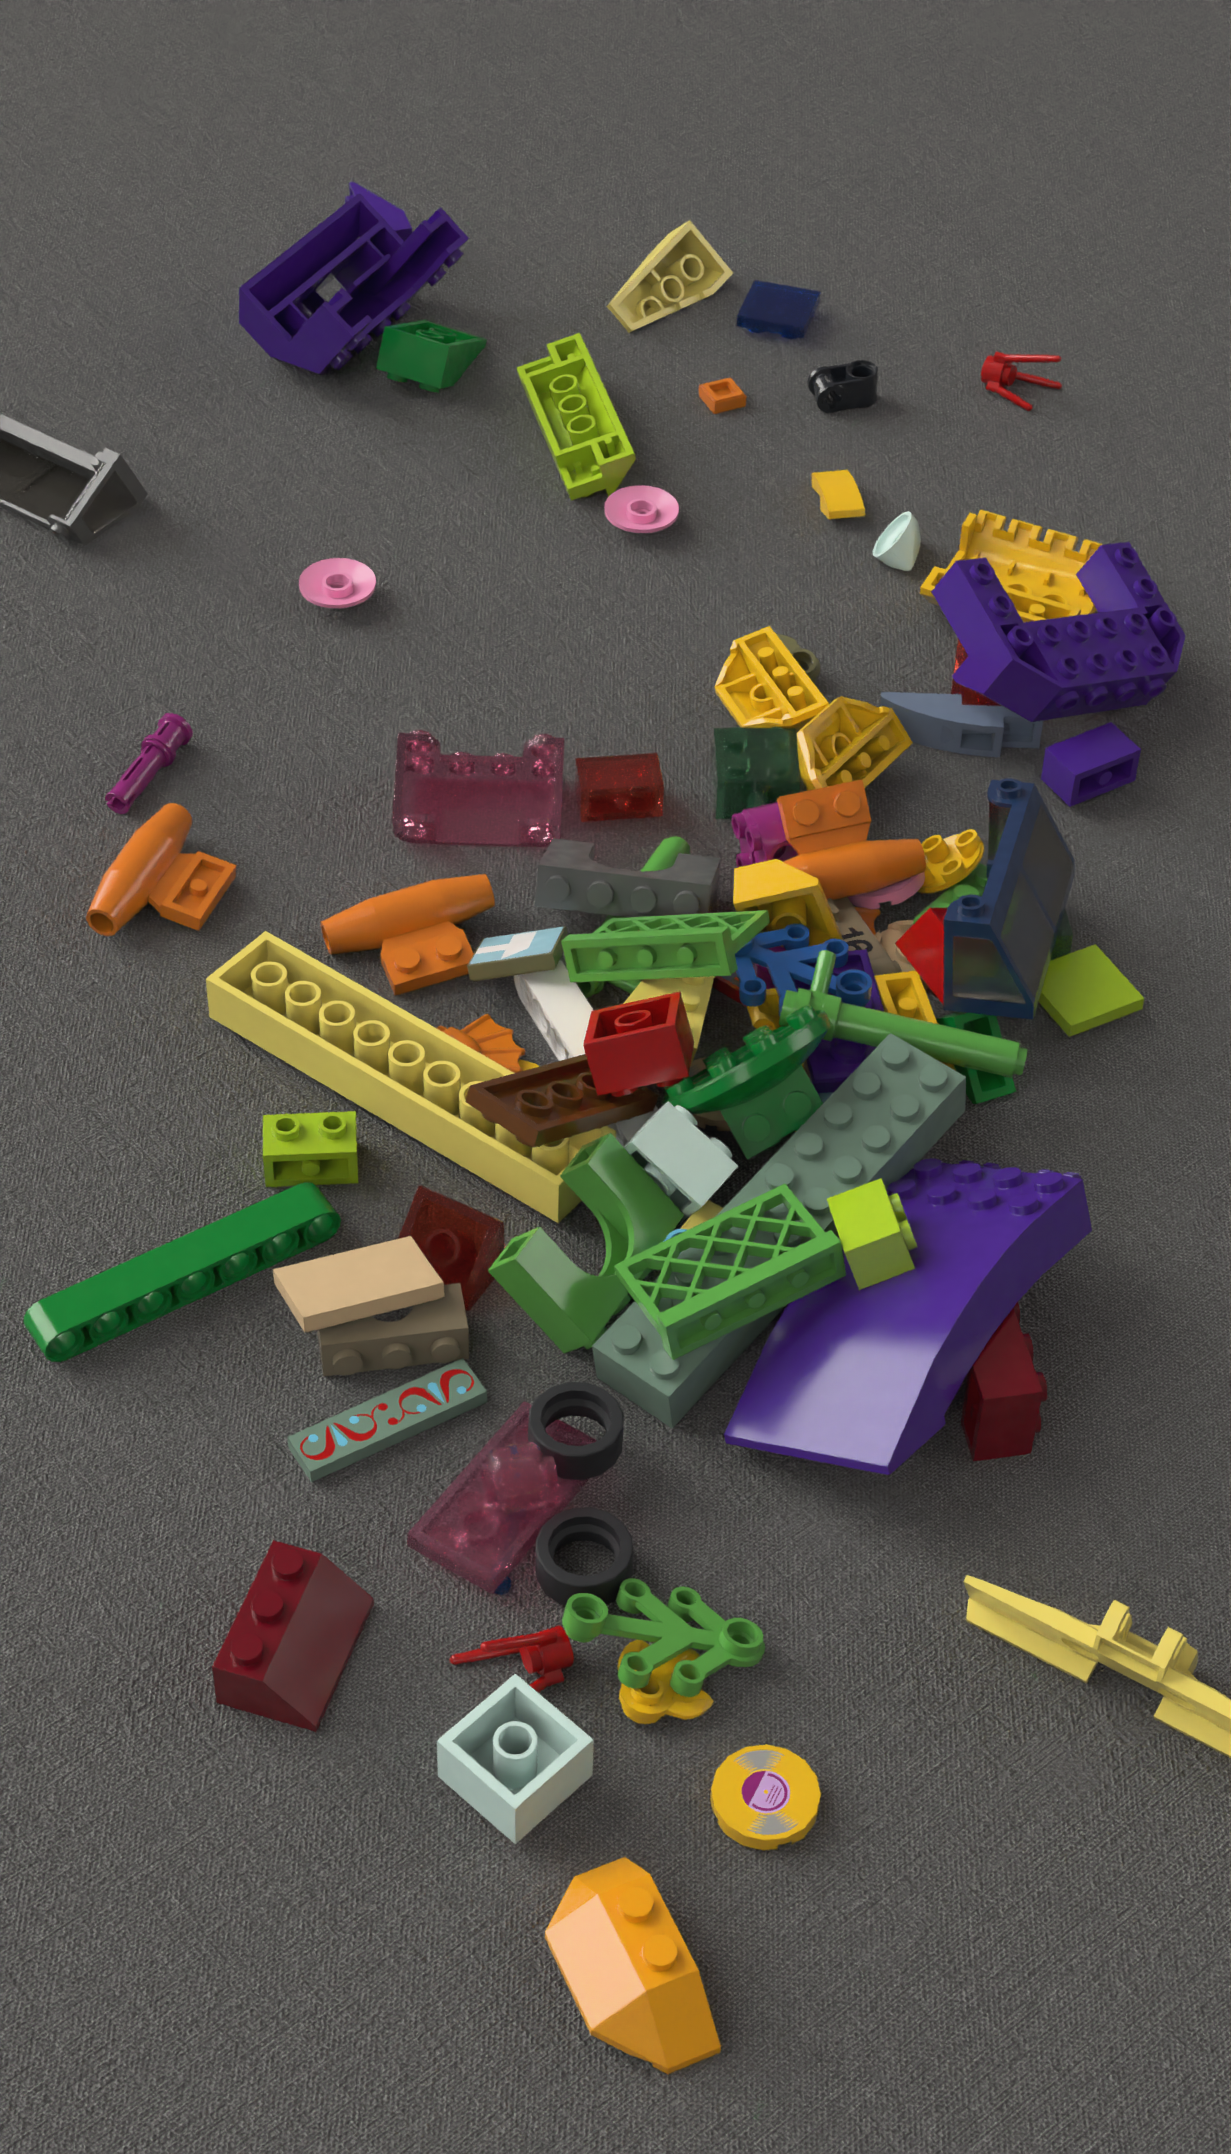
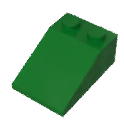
[376,320,487,392]

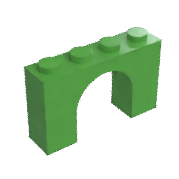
[488,1133,684,1354]

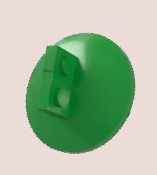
[662,1004,832,1160]

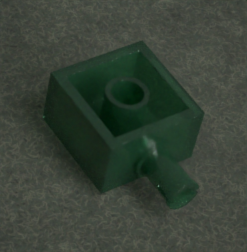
[712,727,801,819]

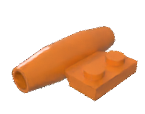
[777,779,926,900]
[86,803,237,936]
[320,874,495,996]

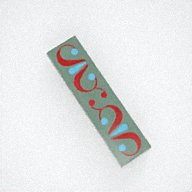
[287,1358,487,1482]

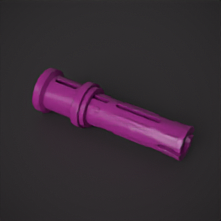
[105,713,193,814]

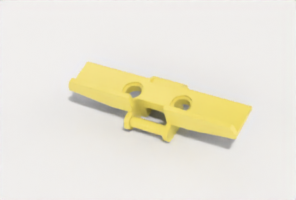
[963,1575,1231,1758]

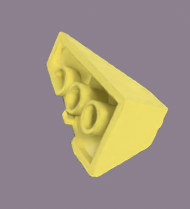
[607,220,733,333]

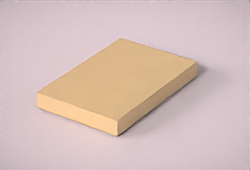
[273,1236,445,1333]

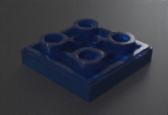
[736,280,821,339]

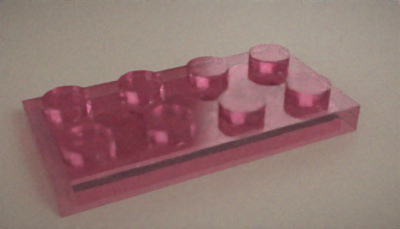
[407,1401,597,1594]

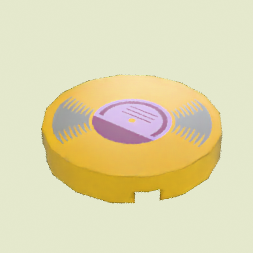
[710,1744,821,1851]

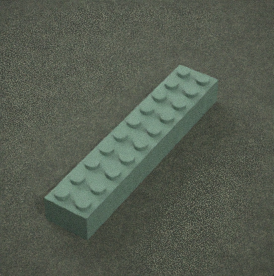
[592,1033,966,1429]

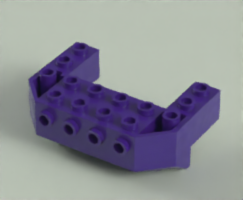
[931,542,1186,722]

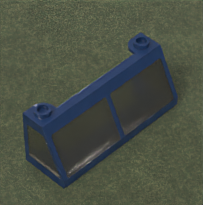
[944,778,1075,1020]

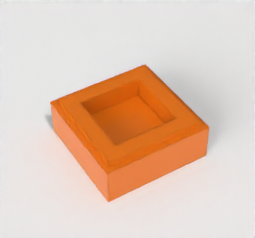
[699,377,746,414]

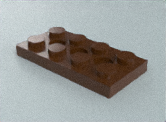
[465,1054,659,1148]

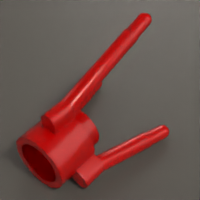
[981,351,1062,411]
[450,1625,574,1693]

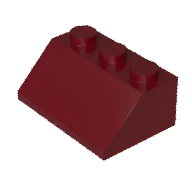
[212,1540,374,1732]

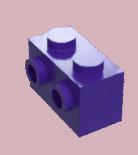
[1041,722,1141,807]

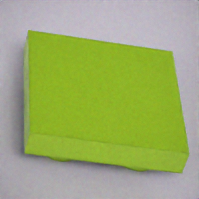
[1038,944,1145,1037]

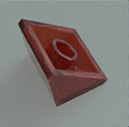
[398,1185,504,1311]

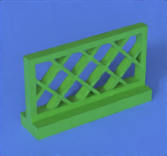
[561,910,770,983]
[614,1184,846,1360]

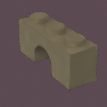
[317,1283,469,1377]

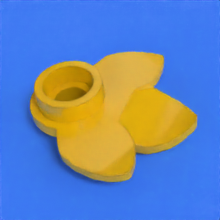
[617,1639,714,1724]

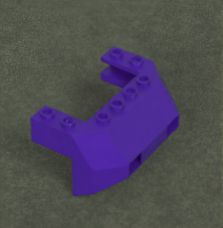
[239,192,469,375]

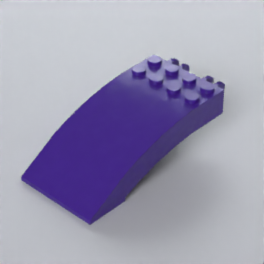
[724,1158,1092,1475]

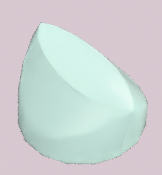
[873,511,921,571]

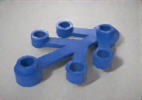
[735,923,872,1017]

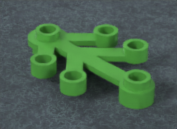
[562,1578,765,1697]

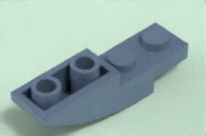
[880,692,1043,757]

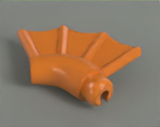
[437,1014,526,1073]

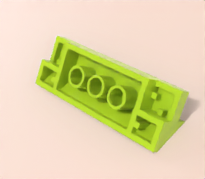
[516,333,636,501]

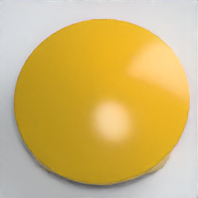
[917,829,985,893]

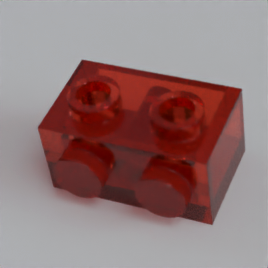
[575,753,664,822]

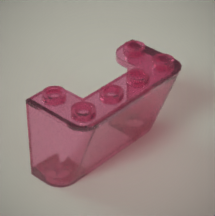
[392,730,565,847]

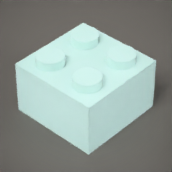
[624,1101,738,1223]
[437,1674,594,1844]

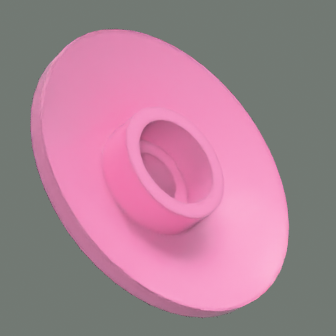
[604,485,679,533]
[299,558,376,609]

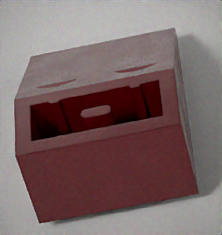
[961,1302,1047,1462]

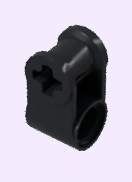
[807,360,878,413]

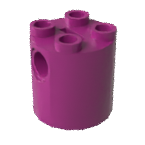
[731,802,798,868]

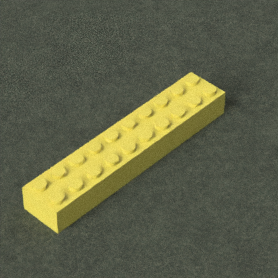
[206,931,616,1223]

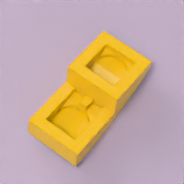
[812,470,865,519]

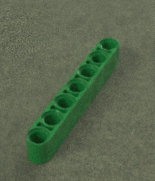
[23,1182,341,1362]

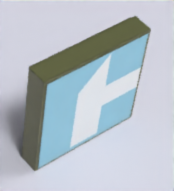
[467,926,568,981]

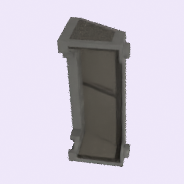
[0,414,148,546]

